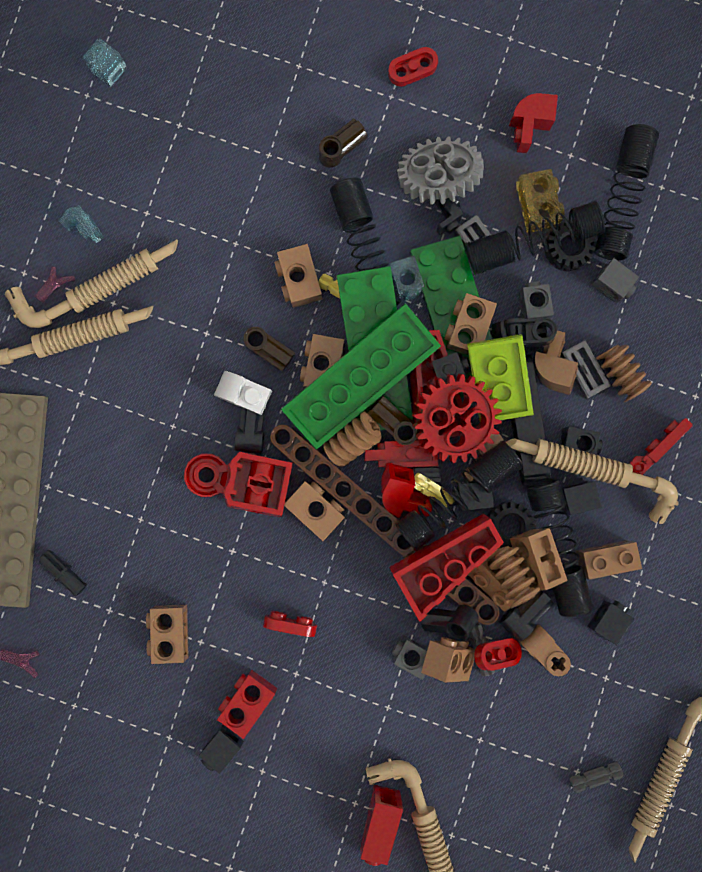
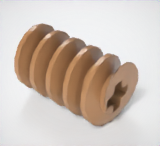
[596,344,652,403]
[323,411,381,467]
[486,546,540,608]

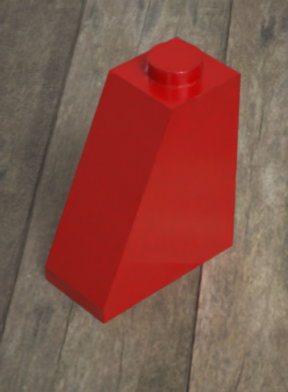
[360,785,403,866]

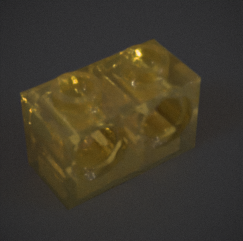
[516,169,565,233]

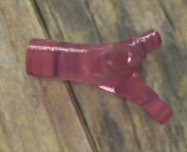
[35,267,75,302]
[0,649,39,678]

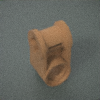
[520,624,571,677]

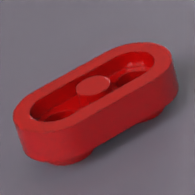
[388,47,438,87]
[263,611,317,637]
[474,638,522,671]

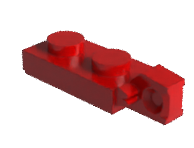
[629,418,692,475]
[364,440,438,468]

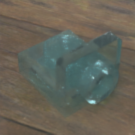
[58,205,104,243]

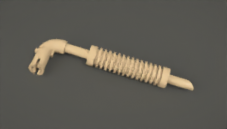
[5,239,178,328]
[0,306,153,365]
[506,439,679,524]
[629,697,702,863]
[366,758,454,872]

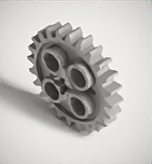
[397,136,484,204]

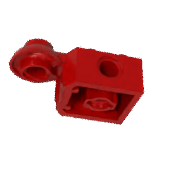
[184,452,292,517]

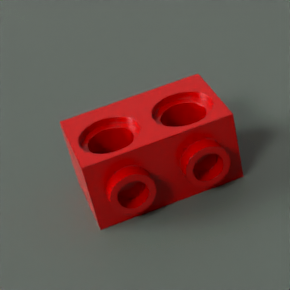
[217,670,277,739]

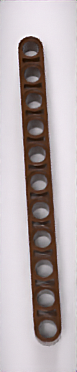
[270,425,499,625]

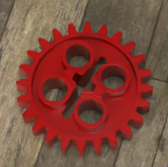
[412,373,502,463]

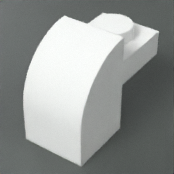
[214,371,272,415]

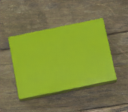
[467,334,534,422]

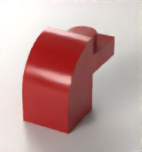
[509,93,558,153]
[381,462,432,518]

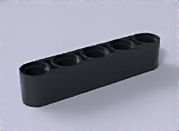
[511,354,551,486]

